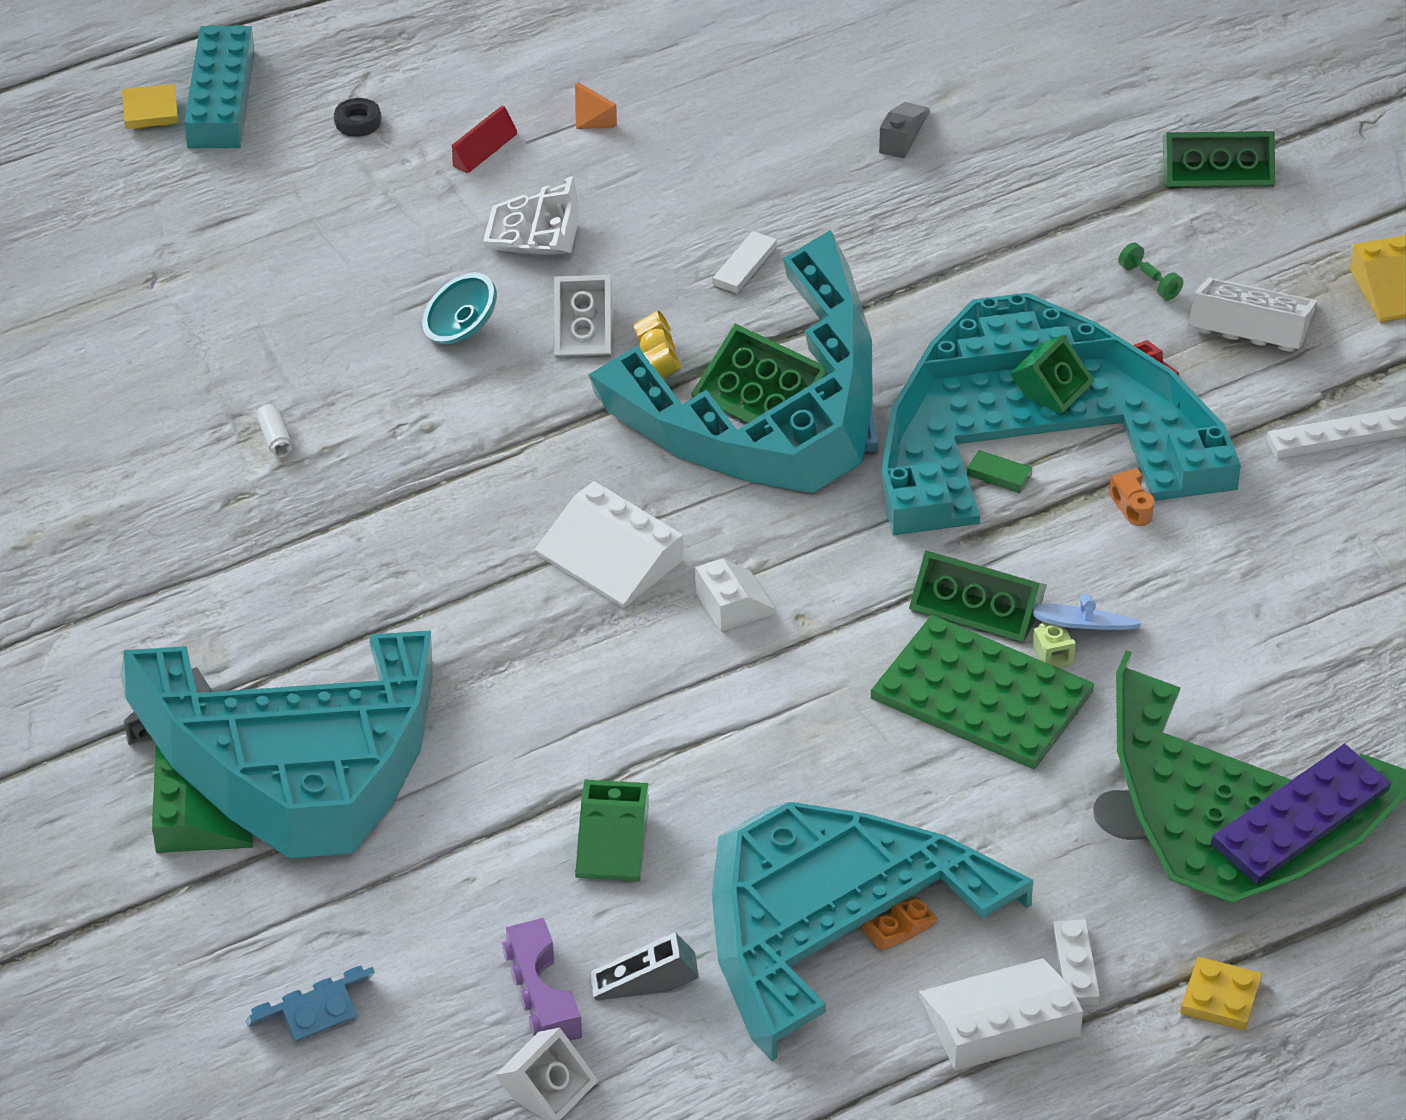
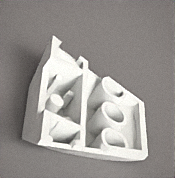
[484,176,579,255]

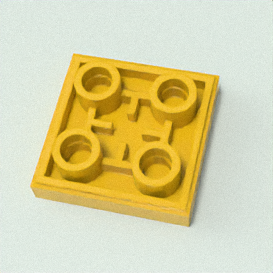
[122,84,179,129]

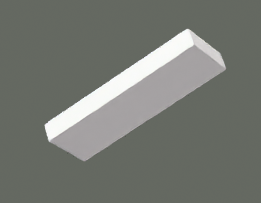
[713,231,777,294]

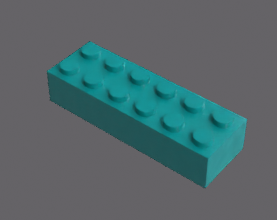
[184,25,255,148]

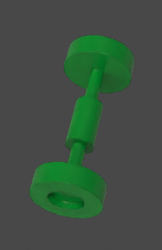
[1118,242,1184,301]

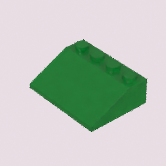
[691,323,828,423]
[152,745,253,853]

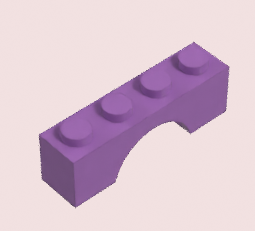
[502,918,582,1041]

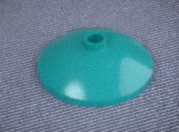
[423,273,497,345]

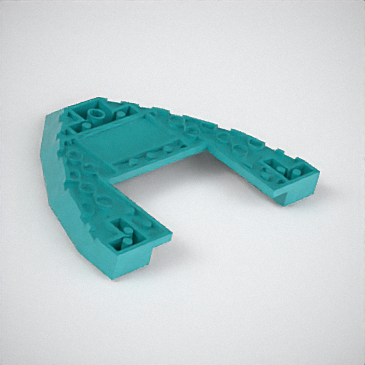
[881,293,1241,535]

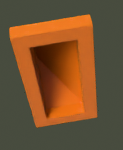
[575,82,617,129]

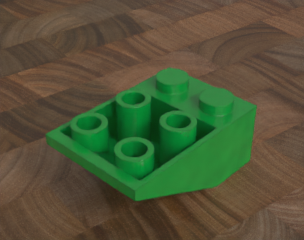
[575,779,649,881]

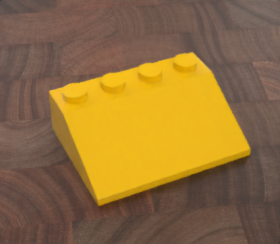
[1350,235,1406,322]

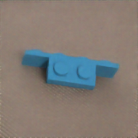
[246,965,375,1042]

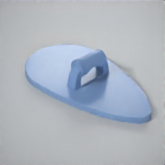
[1033,593,1141,630]

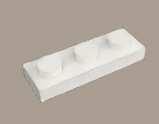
[1052,919,1100,1006]

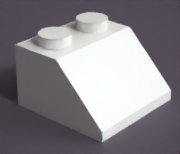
[695,558,776,632]
[496,1028,599,1120]

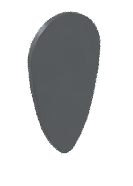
[1093,790,1148,840]

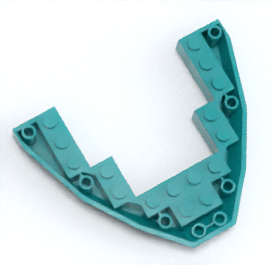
[588,230,873,494]

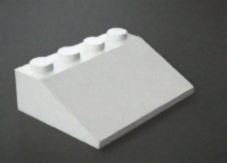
[1188,278,1317,352]
[535,481,683,609]
[919,958,1083,1071]

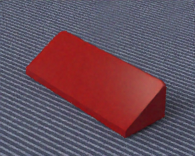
[451,105,517,173]

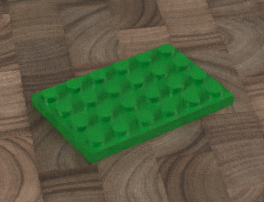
[870,614,1094,770]

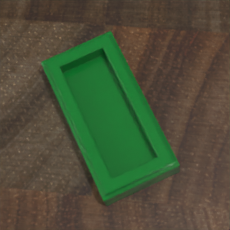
[967,450,1033,493]

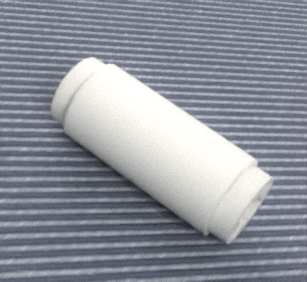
[257,404,292,457]

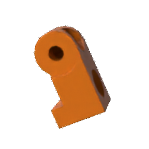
[1109,468,1154,526]

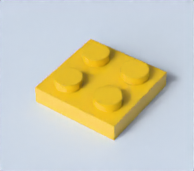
[1180,956,1263,1031]

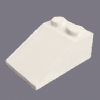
[554,274,613,357]

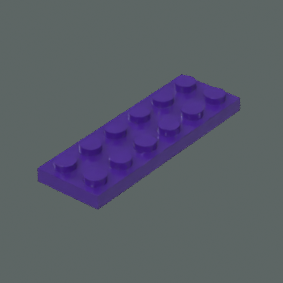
[1210,743,1391,885]

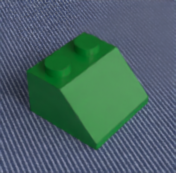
[1010,334,1095,413]

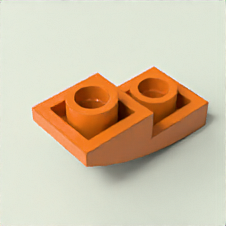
[861,897,938,951]

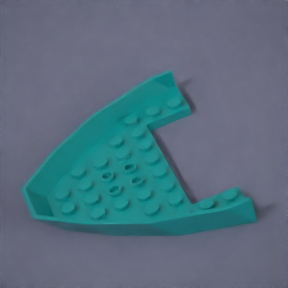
[121,630,433,859]
[712,802,1033,1061]

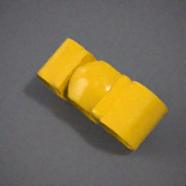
[634,310,682,379]

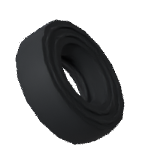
[334,98,382,137]

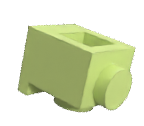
[1033,622,1076,668]

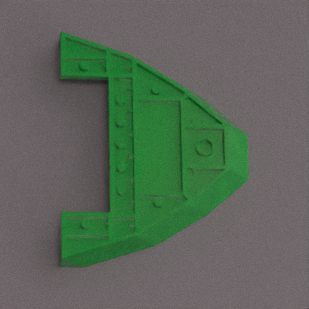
[1116,650,1406,903]

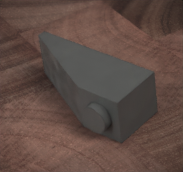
[879,102,930,158]
[590,931,699,1001]

